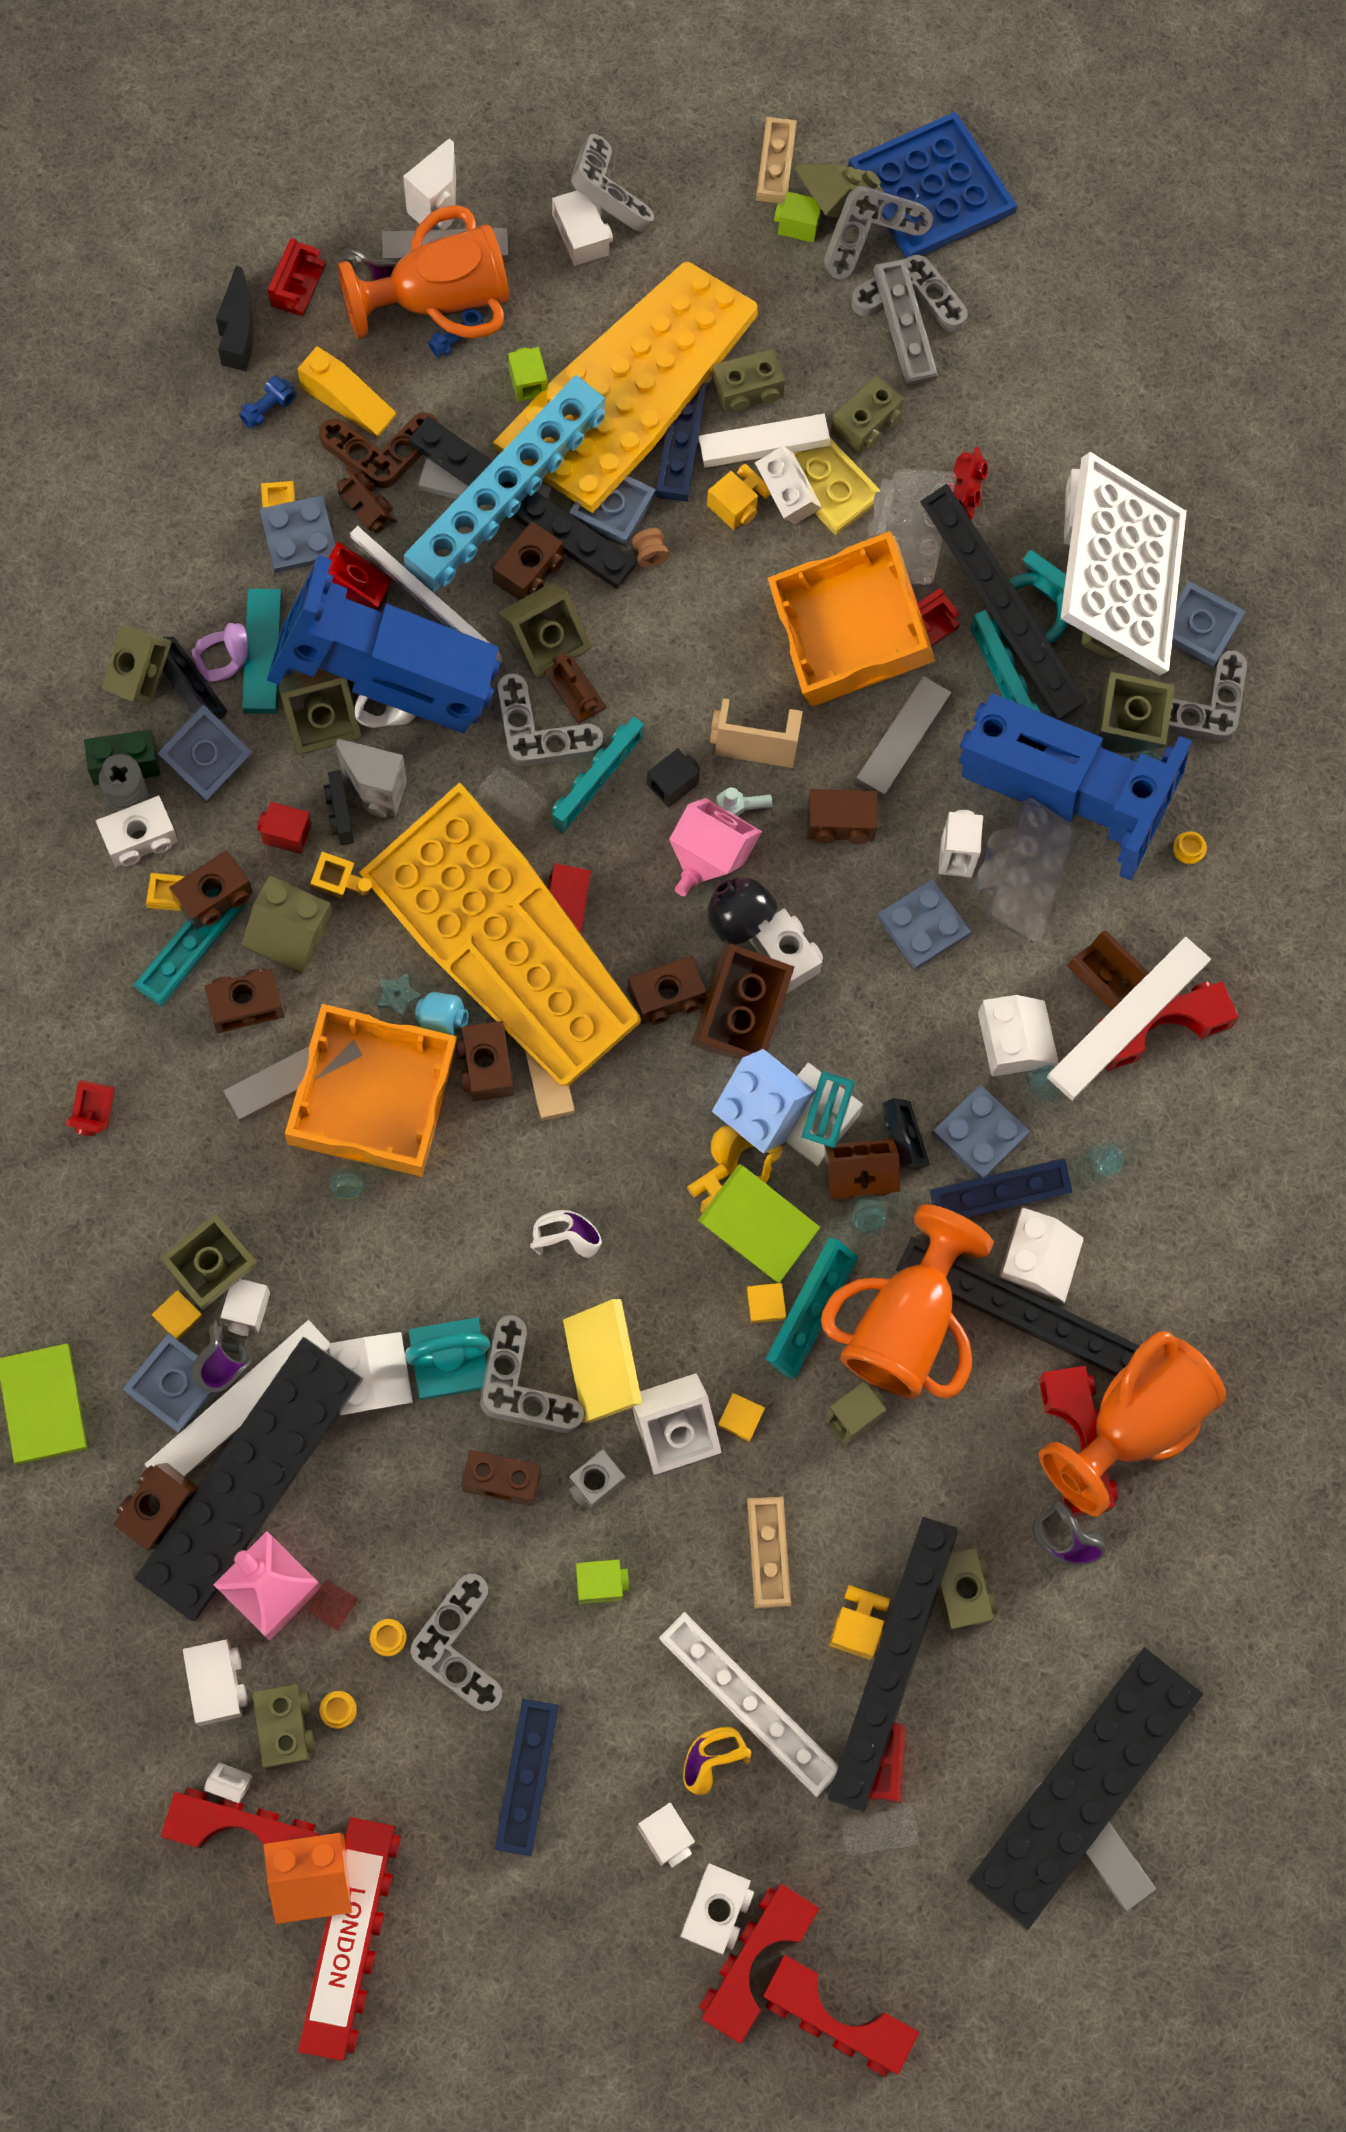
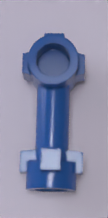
[428,309,483,358]
[239,375,296,429]

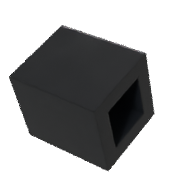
[647,748,700,808]

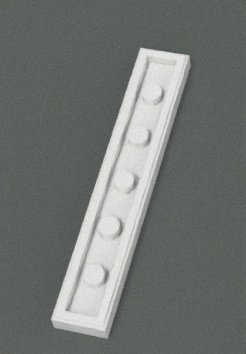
[350,526,503,663]
[1047,937,1211,1101]
[144,1320,330,1478]
[659,1612,839,1797]

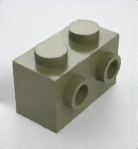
[711,349,785,413]
[831,375,904,454]
[253,1684,316,1770]

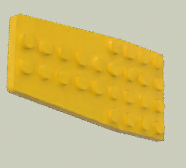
[493,262,758,513]
[359,782,641,1086]

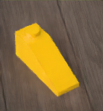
[298,346,397,438]

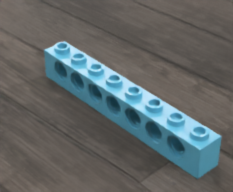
[403,375,606,592]

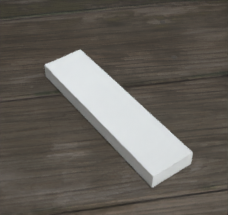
[699,414,831,468]

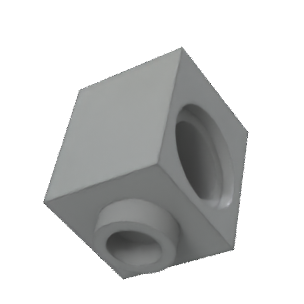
[568,1449,626,1510]

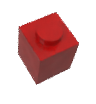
[257,802,312,854]

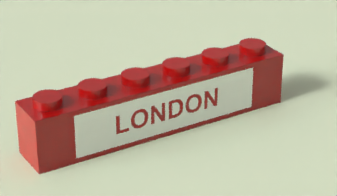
[298,1817,401,2061]

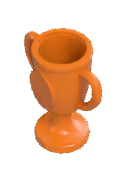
[337,205,509,340]
[821,1204,994,1399]
[1038,1331,1227,1517]

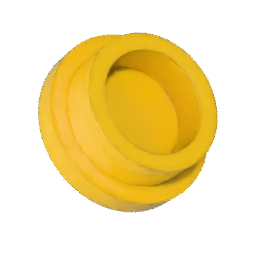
[1173,831,1207,864]
[370,1619,407,1657]
[319,1691,357,1729]

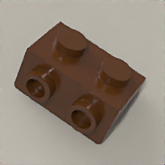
[1067,930,1149,1010]

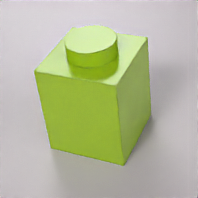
[774,191,822,243]
[508,347,548,402]
[576,1559,629,1604]

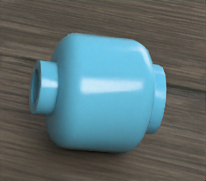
[415,992,469,1036]

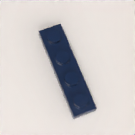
[656,383,707,502]
[929,1158,1073,1218]
[494,1698,559,1857]

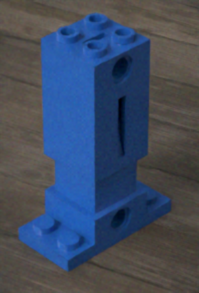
[267,555,500,734]
[959,693,1192,881]

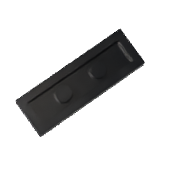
[163,637,228,720]

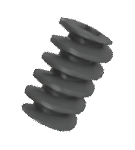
[99,754,149,813]

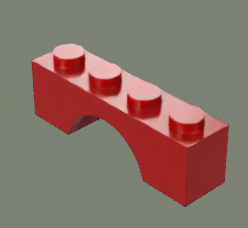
[1098,981,1239,1071]
[1039,1366,1118,1517]
[160,1787,321,1849]
[698,1884,820,2044]
[761,1955,920,2077]

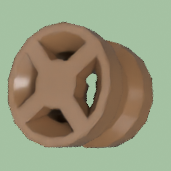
[632,528,670,568]

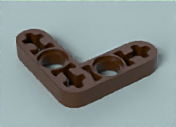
[319,412,438,489]

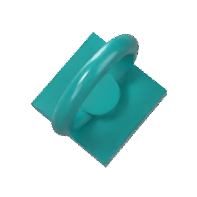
[992,549,1068,645]
[405,1317,490,1401]

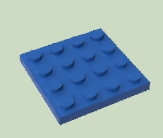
[848,111,1017,258]

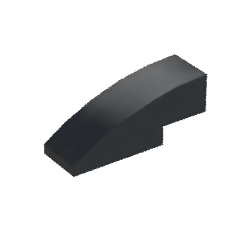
[216,266,254,372]

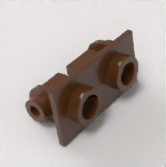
[337,468,398,534]
[544,653,607,724]

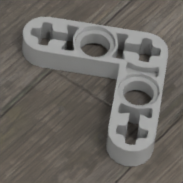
[571,134,654,232]
[824,186,933,279]
[851,255,968,332]
[1168,651,1247,742]
[498,674,603,767]
[480,1315,584,1433]
[411,1574,503,1712]

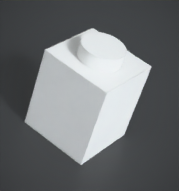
[220,1279,270,1336]

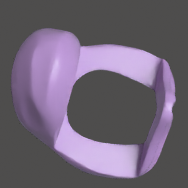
[191,623,248,682]

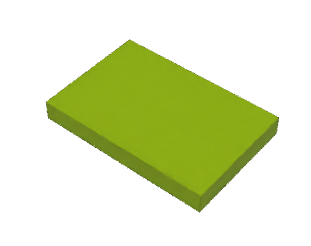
[697,1164,820,1283]
[0,1343,88,1465]

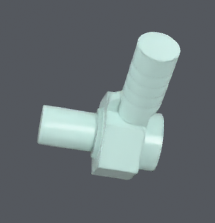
[716,787,772,817]

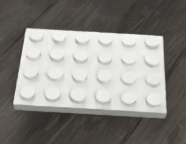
[1061,452,1186,676]

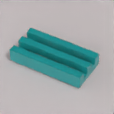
[801,1071,856,1148]

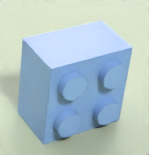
[712,1049,815,1154]

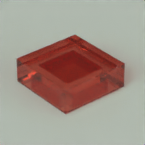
[307,1579,358,1631]

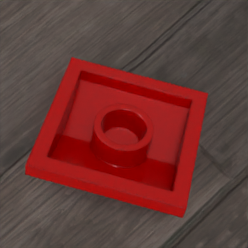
[328,541,392,610]

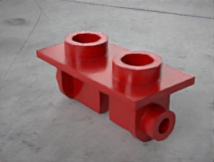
[949,447,988,519]

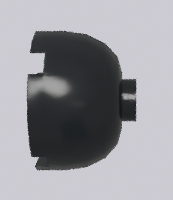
[708,878,777,945]

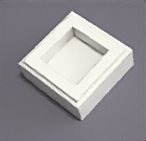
[204,1763,253,1803]

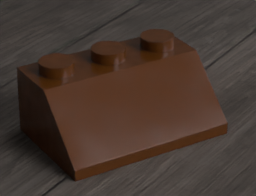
[691,944,795,1060]

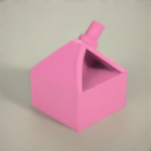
[669,798,762,896]
[214,1531,322,1641]

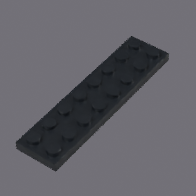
[135,1337,364,1622]
[967,1647,1203,1931]

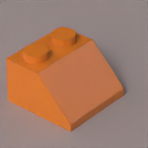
[264,1833,352,1924]

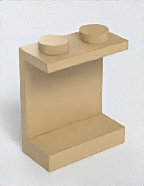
[710,698,803,768]

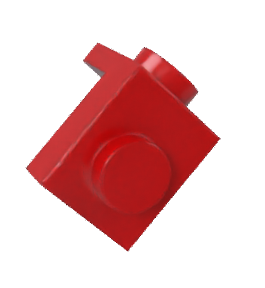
[66,1080,115,1136]

